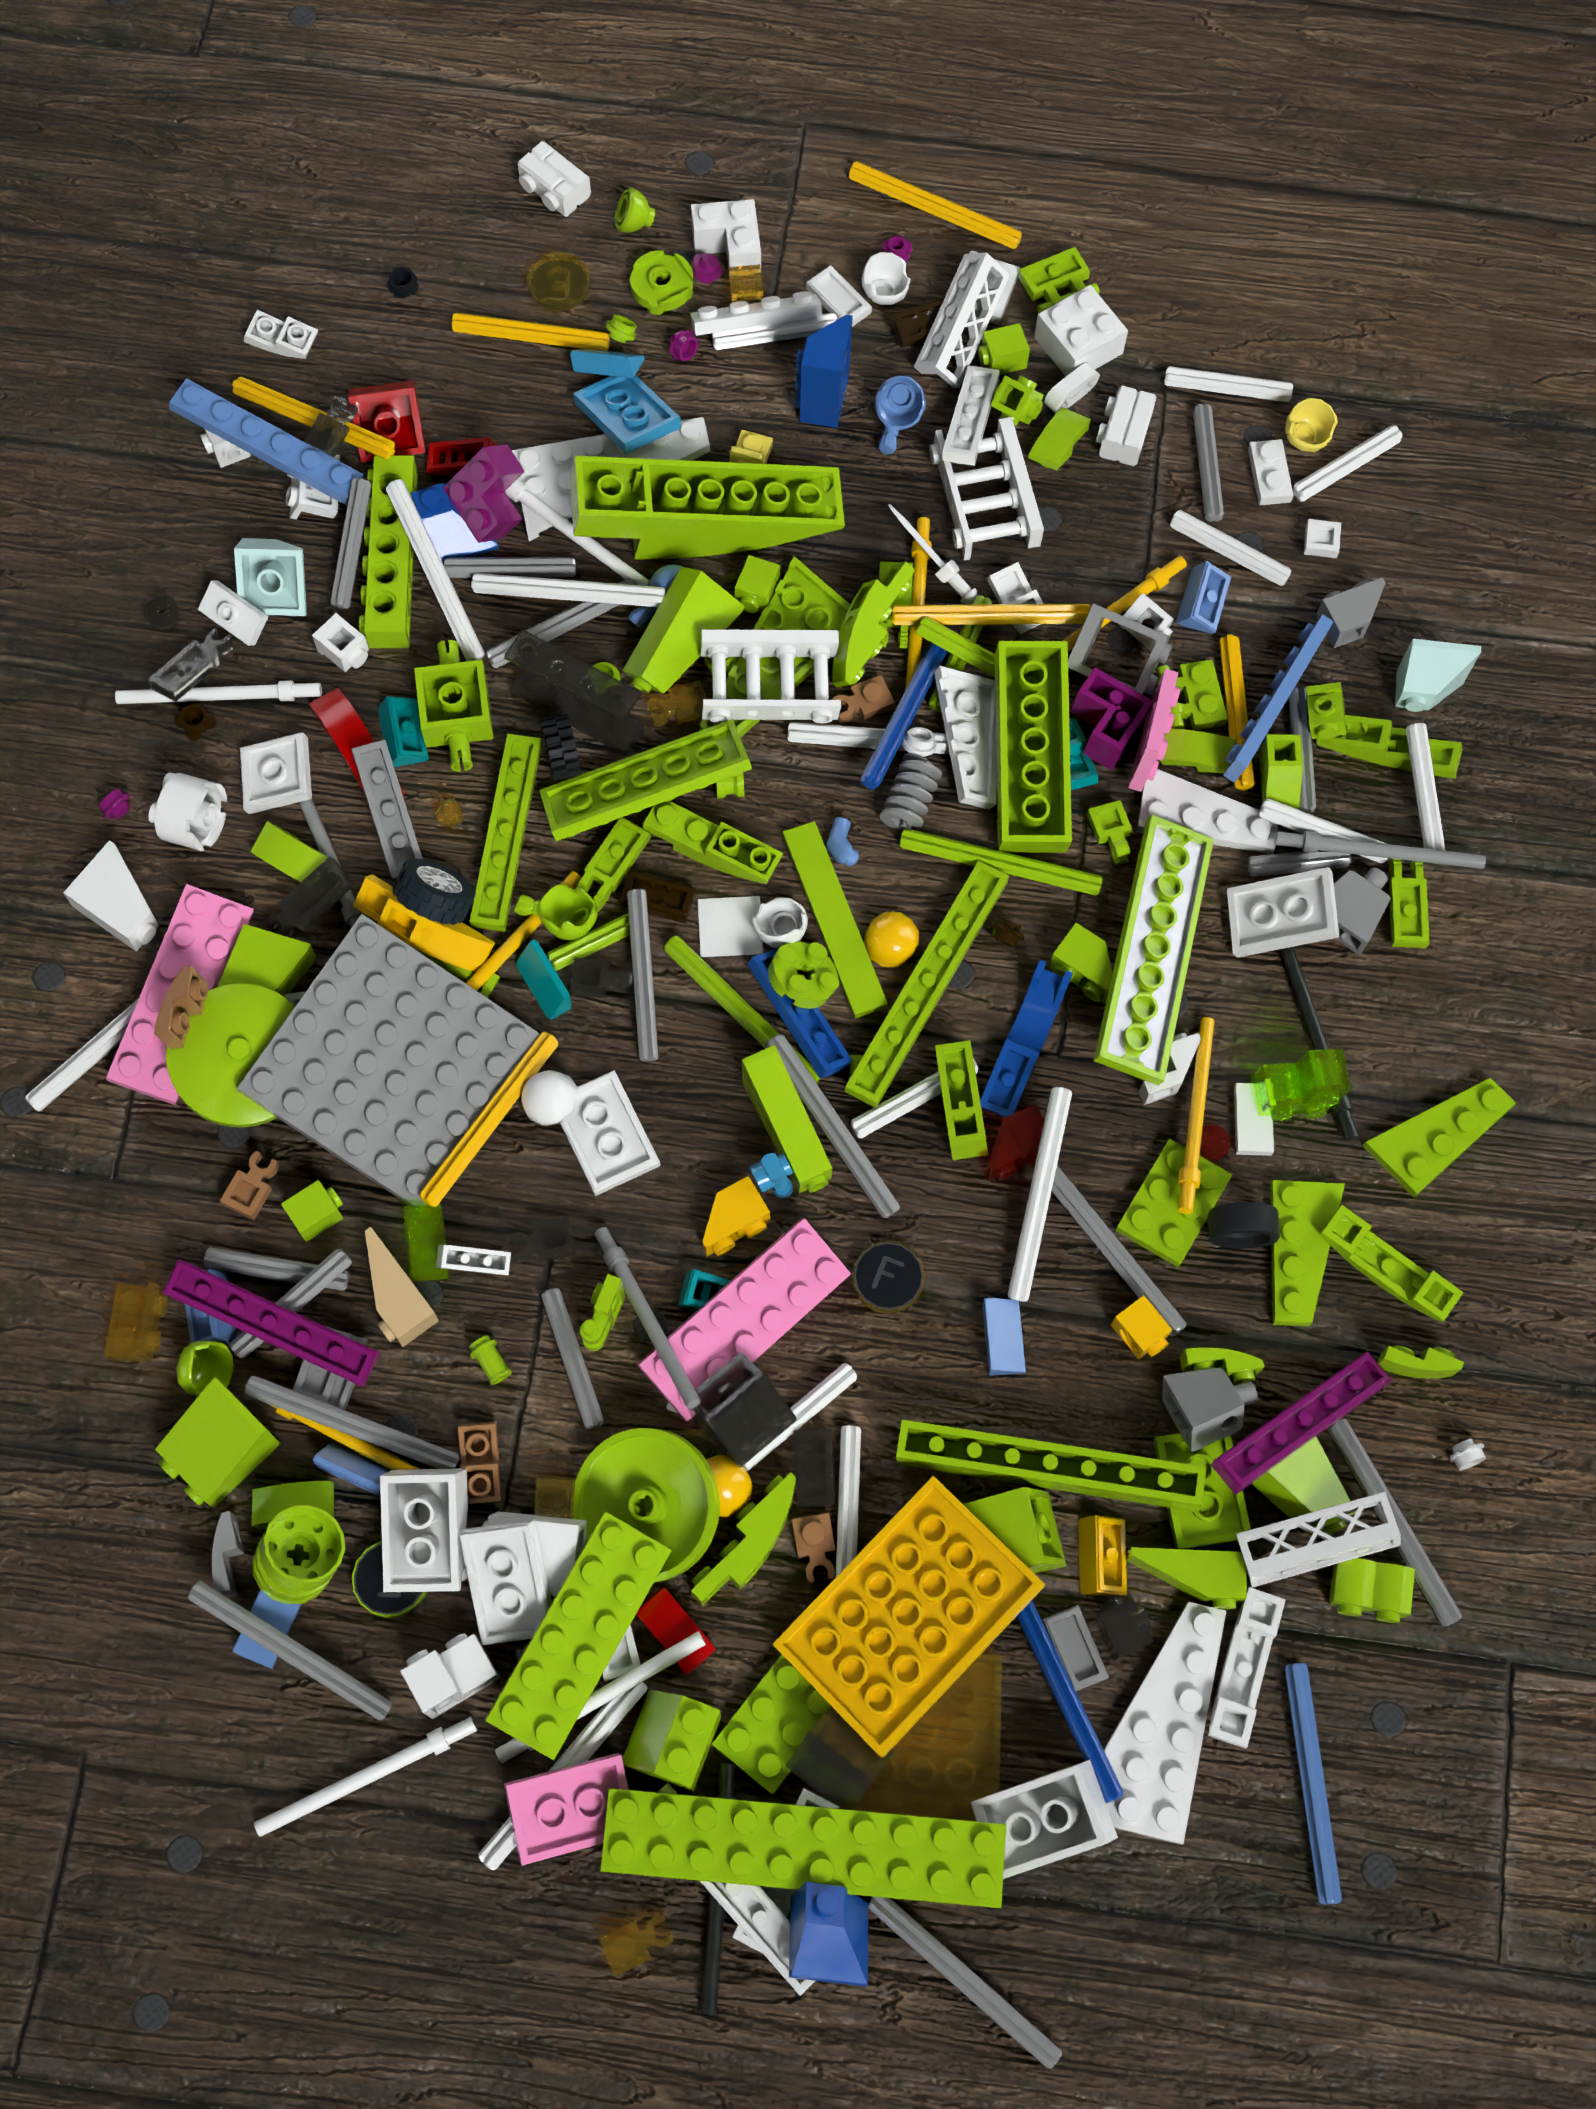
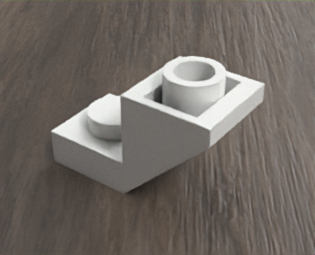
[1139,1033,1201,1105]

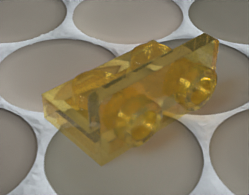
[104,1282,167,1363]

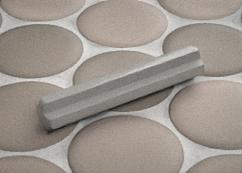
[1248,850,1351,877]

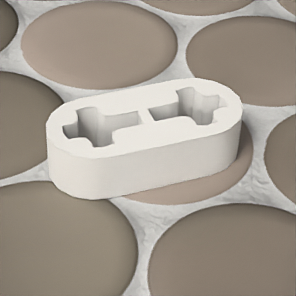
[1044,363,1100,414]

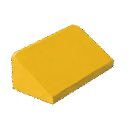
[1078,1515,1127,1596]

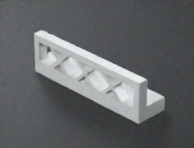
[914,253,1010,388]
[1236,1492,1401,1588]

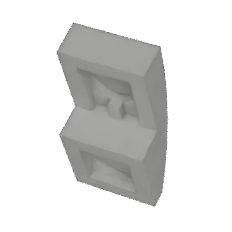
[212,1511,244,1598]

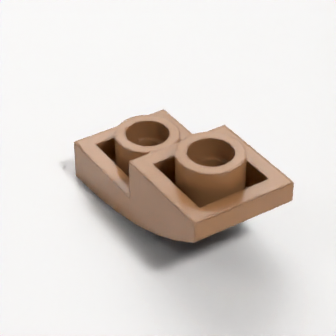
[154,965,208,1049]
[458,1421,501,1504]

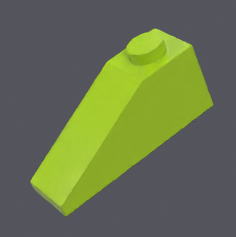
[935,1040,988,1160]
[1126,1547,1247,1610]

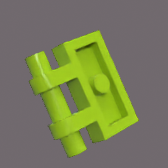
[1018,247,1100,314]
[1156,660,1228,730]
[580,1274,625,1351]

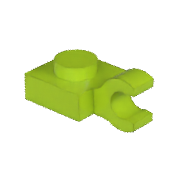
[1087,800,1132,866]

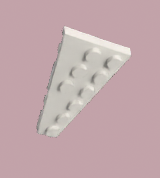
[511,417,710,541]

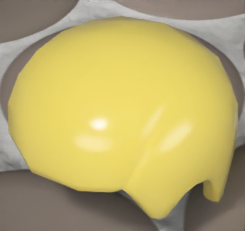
[1285,398,1338,452]

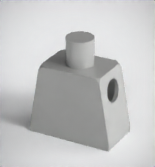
[1334,867,1391,956]
[1162,1368,1258,1452]

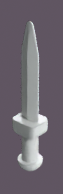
[888,504,978,604]

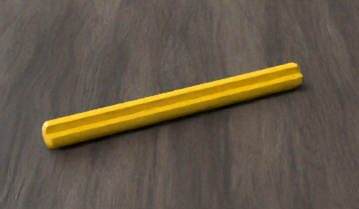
[849,161,1022,249]
[232,377,395,459]
[891,604,1091,625]
[419,1032,558,1207]

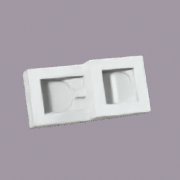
[986,562,1043,635]

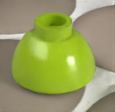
[615,187,655,233]

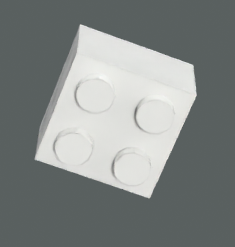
[1034,285,1128,376]

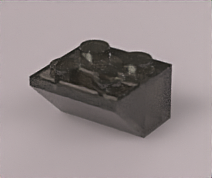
[688,1352,797,1467]

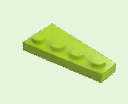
[1363,1078,1516,1197]
[1270,1180,1345,1327]

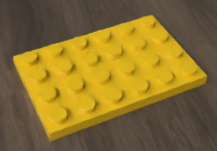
[773,1476,1046,1758]

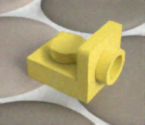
[730,430,773,464]

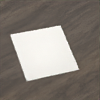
[698,896,763,957]

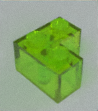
[1251,1049,1351,1121]

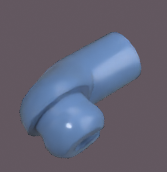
[827,817,859,867]

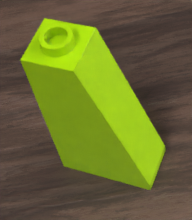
[622,566,745,694]
[217,924,316,997]
[742,1045,832,1193]

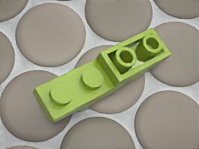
[832,562,915,688]
[643,801,783,884]
[691,1472,796,1606]

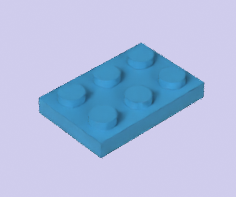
[573,375,681,454]

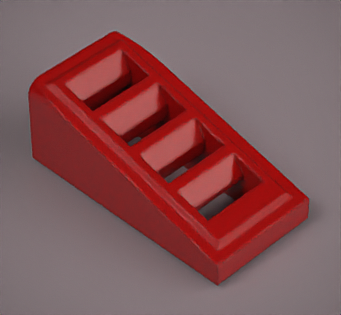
[426,437,496,476]

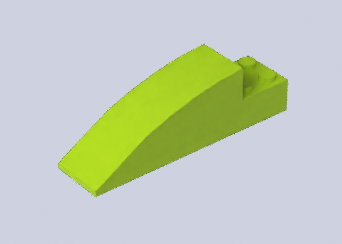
[570,456,845,560]

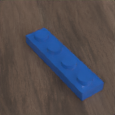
[747,948,853,1079]

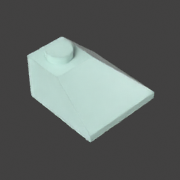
[234,538,307,616]
[1395,639,1481,712]

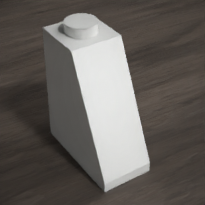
[63,840,159,952]
[483,1511,587,1597]

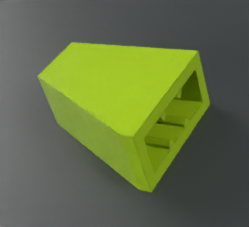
[1252,1437,1356,1536]

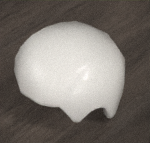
[862,252,911,305]
[752,898,808,948]
[521,1070,578,1126]

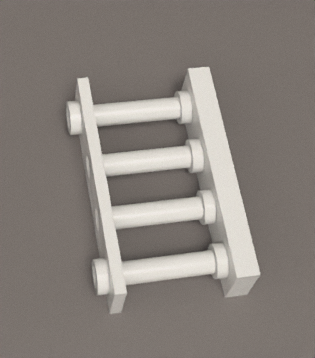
[929,417,1044,561]
[700,629,841,723]

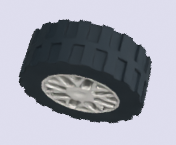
[393,859,476,925]

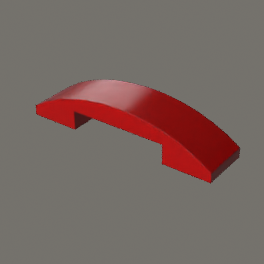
[309,687,405,797]

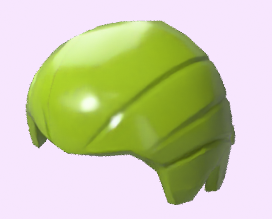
[514,883,598,940]

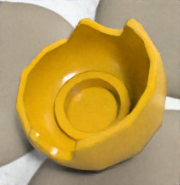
[864,911,919,967]
[707,1455,752,1518]

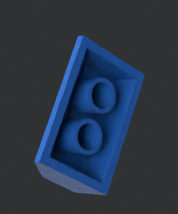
[795,315,853,428]

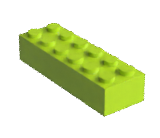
[995,641,1072,853]

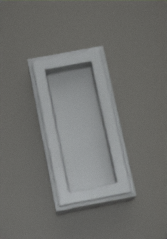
[1042,1605,1109,1692]

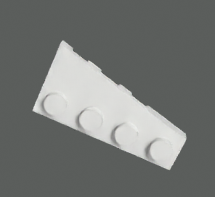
[934,666,997,810]
[1136,769,1278,854]

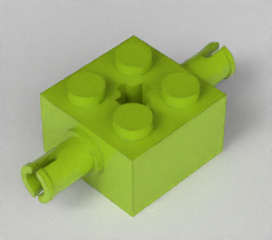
[414,640,494,772]

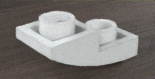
[244,310,318,359]

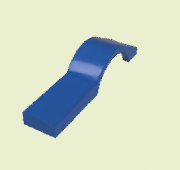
[980,960,1073,1121]

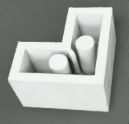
[691,199,761,279]
[400,1633,500,1719]

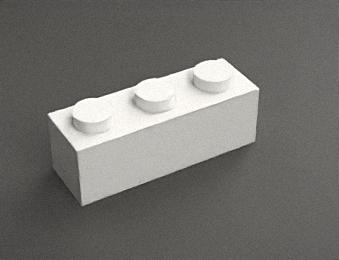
[436,1244,511,1275]

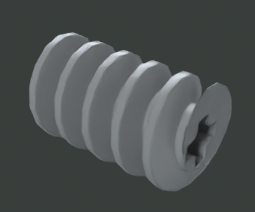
[880,753,943,831]

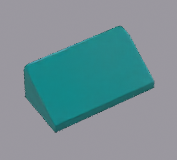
[378,696,429,767]
[516,939,572,1020]

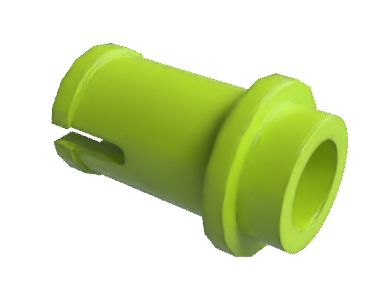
[469,1335,512,1385]

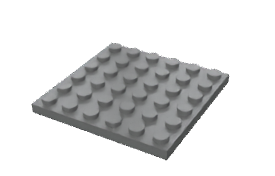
[237,914,540,1212]

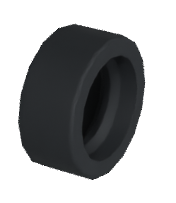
[1208,1202,1280,1249]

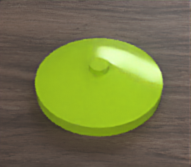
[166,983,295,1128]
[572,1428,720,1583]

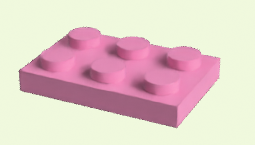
[1128,669,1181,792]
[504,1753,629,1866]

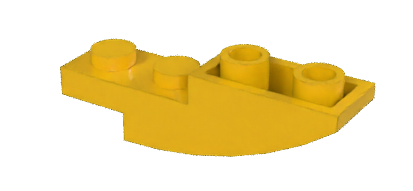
[353,874,495,972]

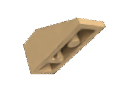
[365,1227,439,1347]

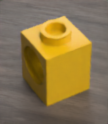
[1111,1295,1172,1360]

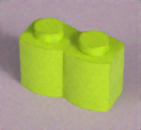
[1329,1558,1415,1623]

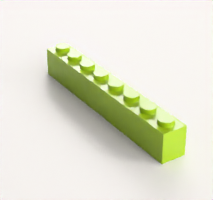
[896,1419,1207,1512]

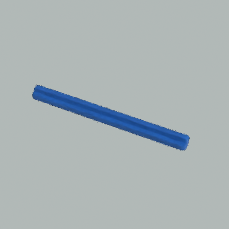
[860,642,948,790]
[1016,1600,1123,1803]

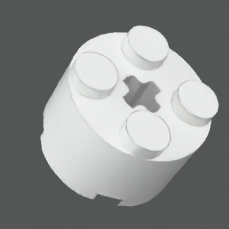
[148,772,227,851]

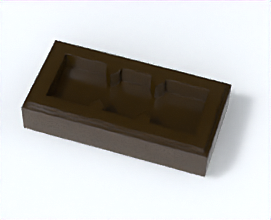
[889,297,945,348]
[619,870,697,924]

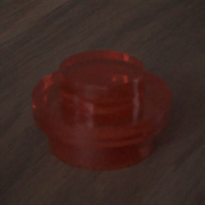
[1200,1125,1231,1161]

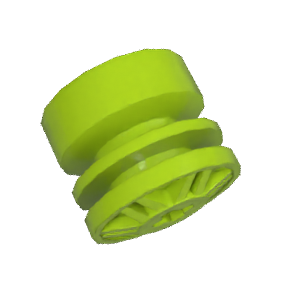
[252,1505,345,1605]

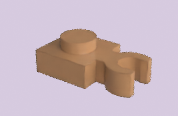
[831,675,895,724]
[220,1151,279,1220]
[791,1513,836,1584]

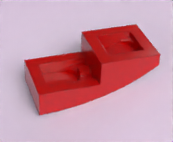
[636,1586,716,1675]

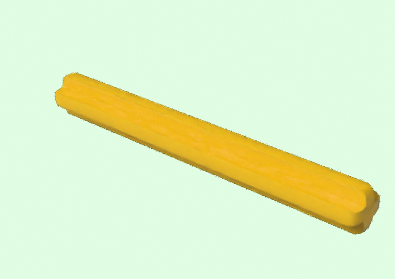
[451,313,610,351]
[1219,634,1255,791]

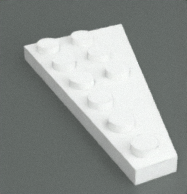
[1104,1602,1226,1845]

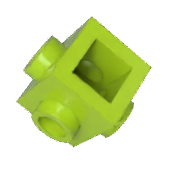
[990,375,1044,426]

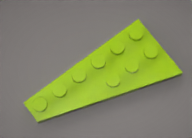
[699,556,850,738]

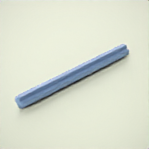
[1285,1663,1342,1905]

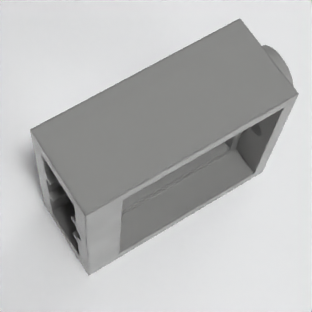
[1068,603,1173,696]

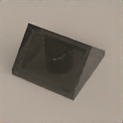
[785,1706,895,1810]

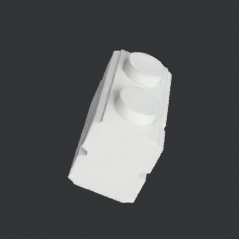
[518,141,591,217]
[1096,386,1157,466]

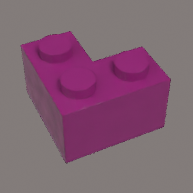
[443,444,525,543]
[1070,667,1154,771]

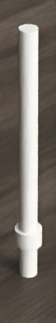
[505,479,649,586]
[115,680,322,704]
[495,1631,706,1764]
[254,1717,478,1837]

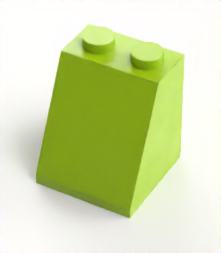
[155,1377,281,1509]
[963,1487,1066,1573]
[622,1689,721,1793]

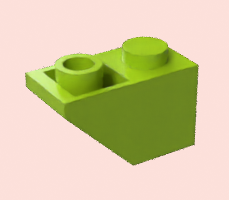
[1259,734,1303,810]
[1049,923,1113,1004]

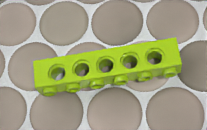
[359,456,418,648]

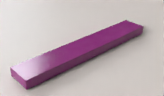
[162,1259,380,1387]
[1211,1352,1392,1495]

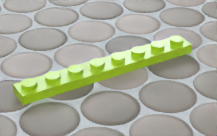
[845,861,1009,1108]

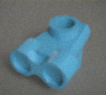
[749,1153,793,1199]

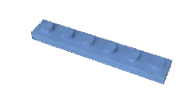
[169,378,363,505]
[1223,614,1334,783]

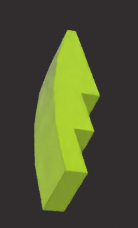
[1316,715,1463,779]

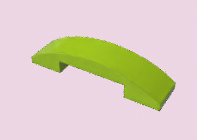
[1320,1205,1464,1322]

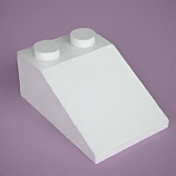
[380,1468,468,1592]
[971,1760,1118,1879]

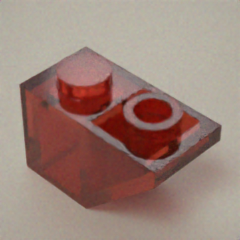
[985,1104,1045,1181]

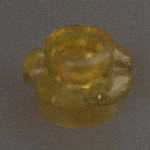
[435,797,464,830]

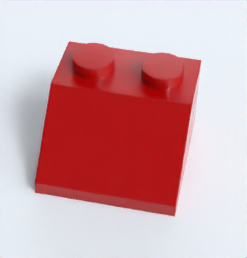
[348,380,426,462]

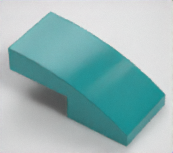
[1069,718,1098,790]

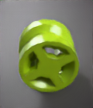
[716,773,745,799]

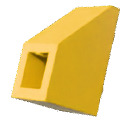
[702,1176,770,1257]

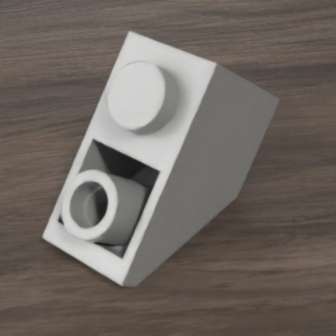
[1316,577,1386,649]

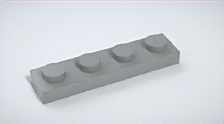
[352,740,423,882]

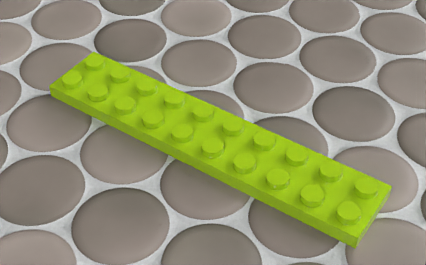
[600,1788,1007,1908]

